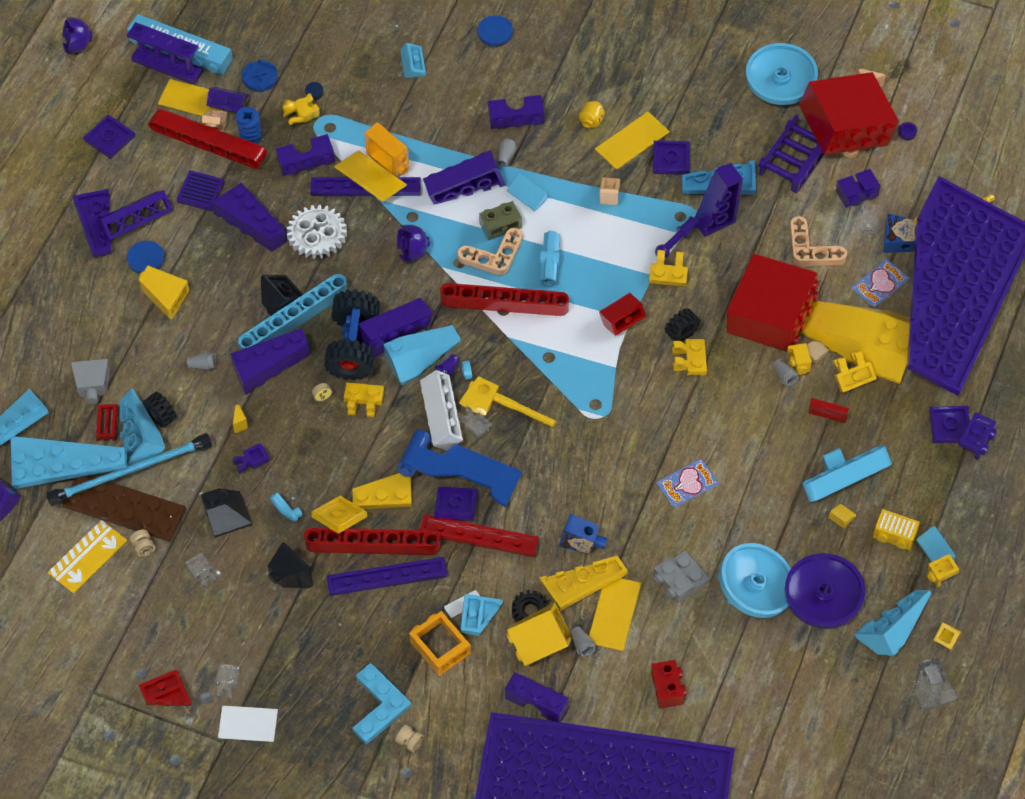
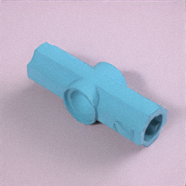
[540,231,560,287]

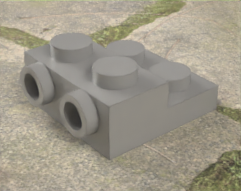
[653,551,710,603]

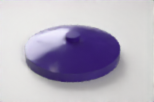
[785,553,865,628]

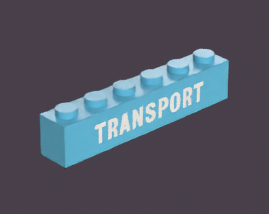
[127,14,233,75]

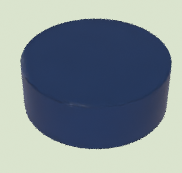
[305,82,323,100]

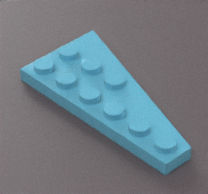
[11,436,127,489]

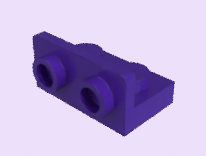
[958,412,997,460]

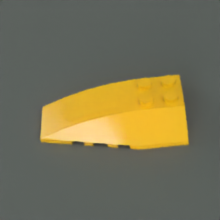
[800,301,910,384]

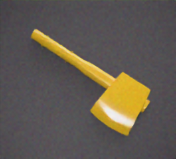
[459,377,556,427]

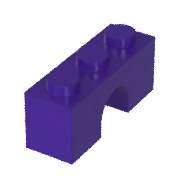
[488,95,544,129]
[275,134,335,176]
[505,672,569,722]

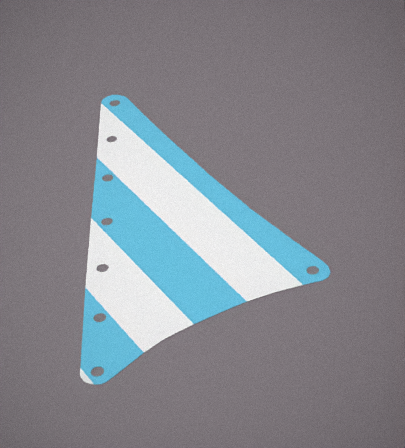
[313,114,697,419]

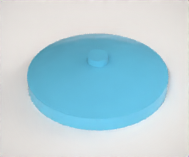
[746,43,818,105]
[719,543,791,618]

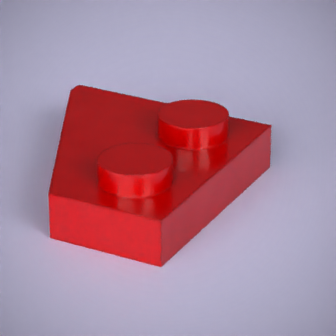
[139,669,192,706]

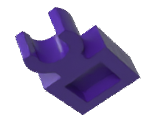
[233,443,270,473]

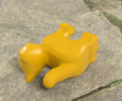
[282,93,320,125]

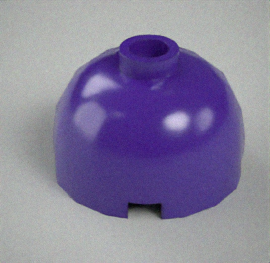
[63,17,92,53]
[397,225,430,262]

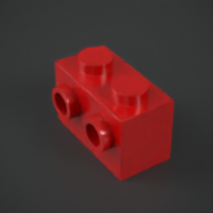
[599,293,646,336]
[651,660,686,709]

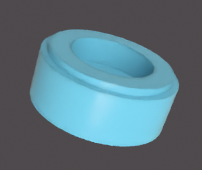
[461,360,472,380]

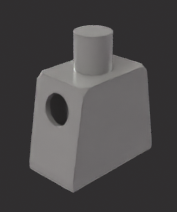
[71,359,110,404]

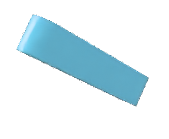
[802,445,892,502]

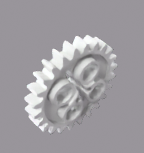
[287,205,347,259]

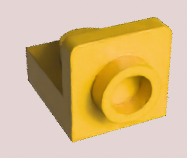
[926,554,959,587]

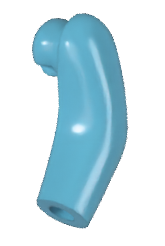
[269,492,303,522]

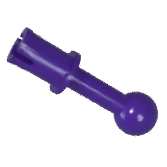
[655,216,699,258]

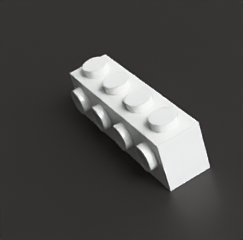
[420,370,463,451]

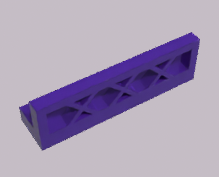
[95,190,173,240]

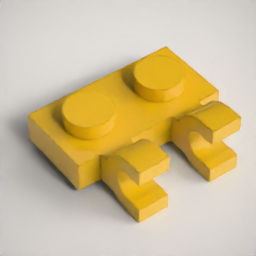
[649,250,688,287]
[672,339,707,375]
[833,351,877,393]
[344,382,384,417]

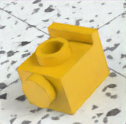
[787,343,812,375]

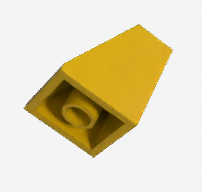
[506,602,572,666]

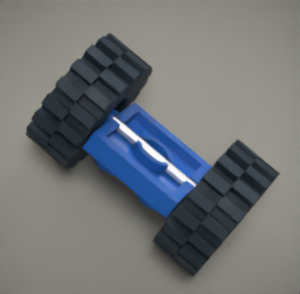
[324,289,380,380]

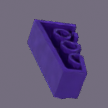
[423,151,506,205]
[694,163,743,237]
[212,182,287,252]
[356,298,433,358]
[230,328,310,395]

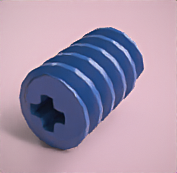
[236,107,262,144]

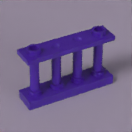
[127,22,203,85]
[758,114,824,193]

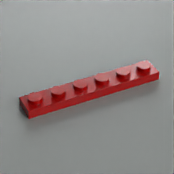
[420,514,539,558]

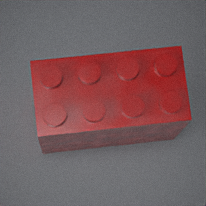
[799,72,899,155]
[726,253,820,351]

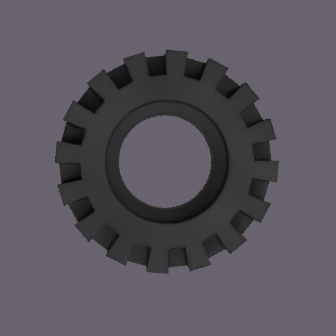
[664,308,700,342]
[143,391,177,428]
[512,590,548,623]

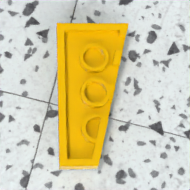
[539,556,628,611]

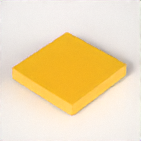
[311,495,367,534]

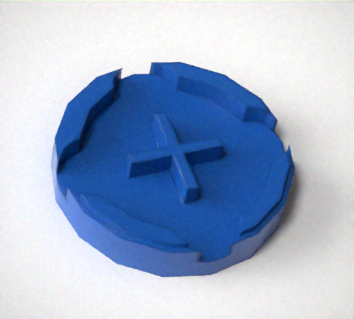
[477,15,513,47]
[242,60,278,92]
[127,241,165,274]

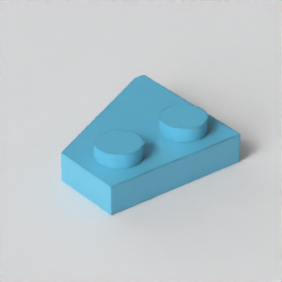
[460,594,503,636]

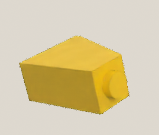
[138,266,189,319]

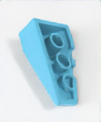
[384,325,461,385]
[120,389,165,467]
[854,590,931,656]

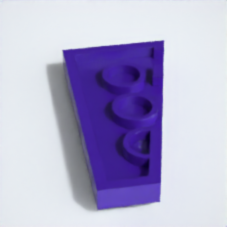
[73,189,111,257]

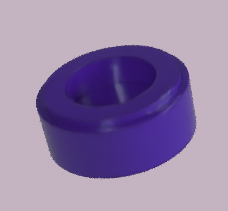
[898,122,917,141]

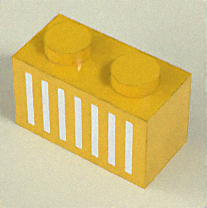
[873,509,920,550]

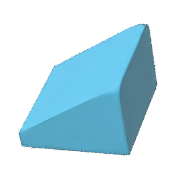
[823,448,845,471]

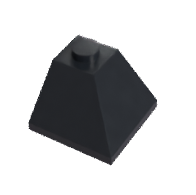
[261,274,303,316]
[201,488,252,538]
[268,542,313,588]

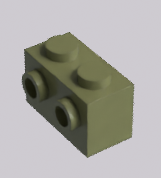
[479,201,522,240]

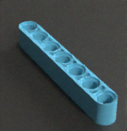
[238,274,347,350]

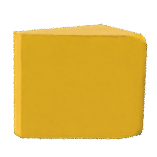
[233,405,248,434]
[829,504,856,529]
[934,622,962,650]

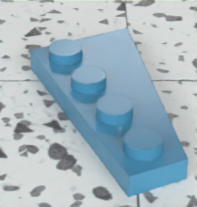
[682,160,756,194]

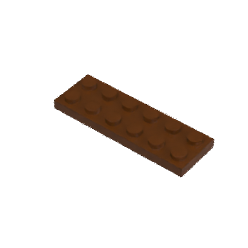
[62,475,186,542]

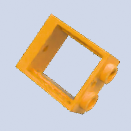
[364,122,409,177]
[409,611,471,676]

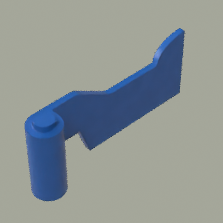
[397,430,522,507]

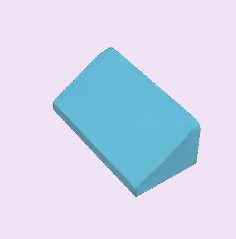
[400,43,426,78]
[507,173,547,211]
[916,526,956,562]

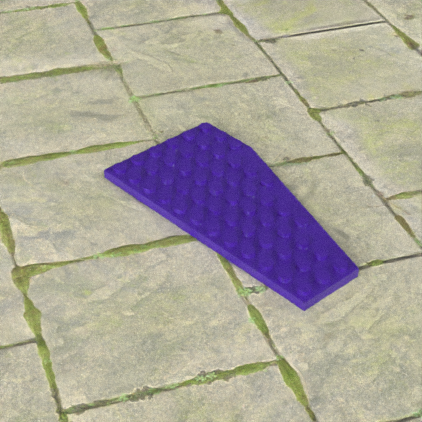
[907,176,1025,396]
[475,712,735,799]

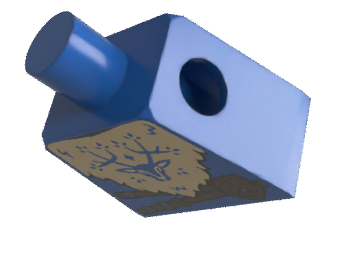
[883,213,916,253]
[559,514,608,554]

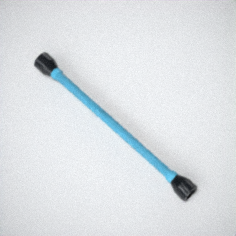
[46,433,212,507]

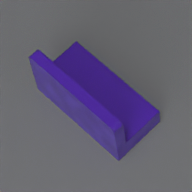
[206,87,249,112]

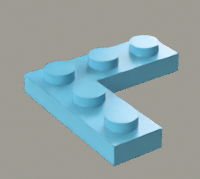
[352,663,412,745]

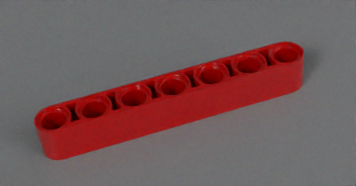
[148,109,267,169]
[440,283,569,316]
[304,528,441,555]

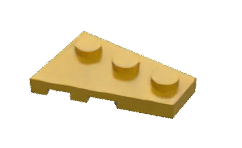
[352,473,412,509]

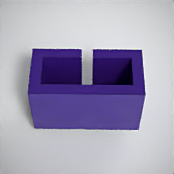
[836,169,880,208]

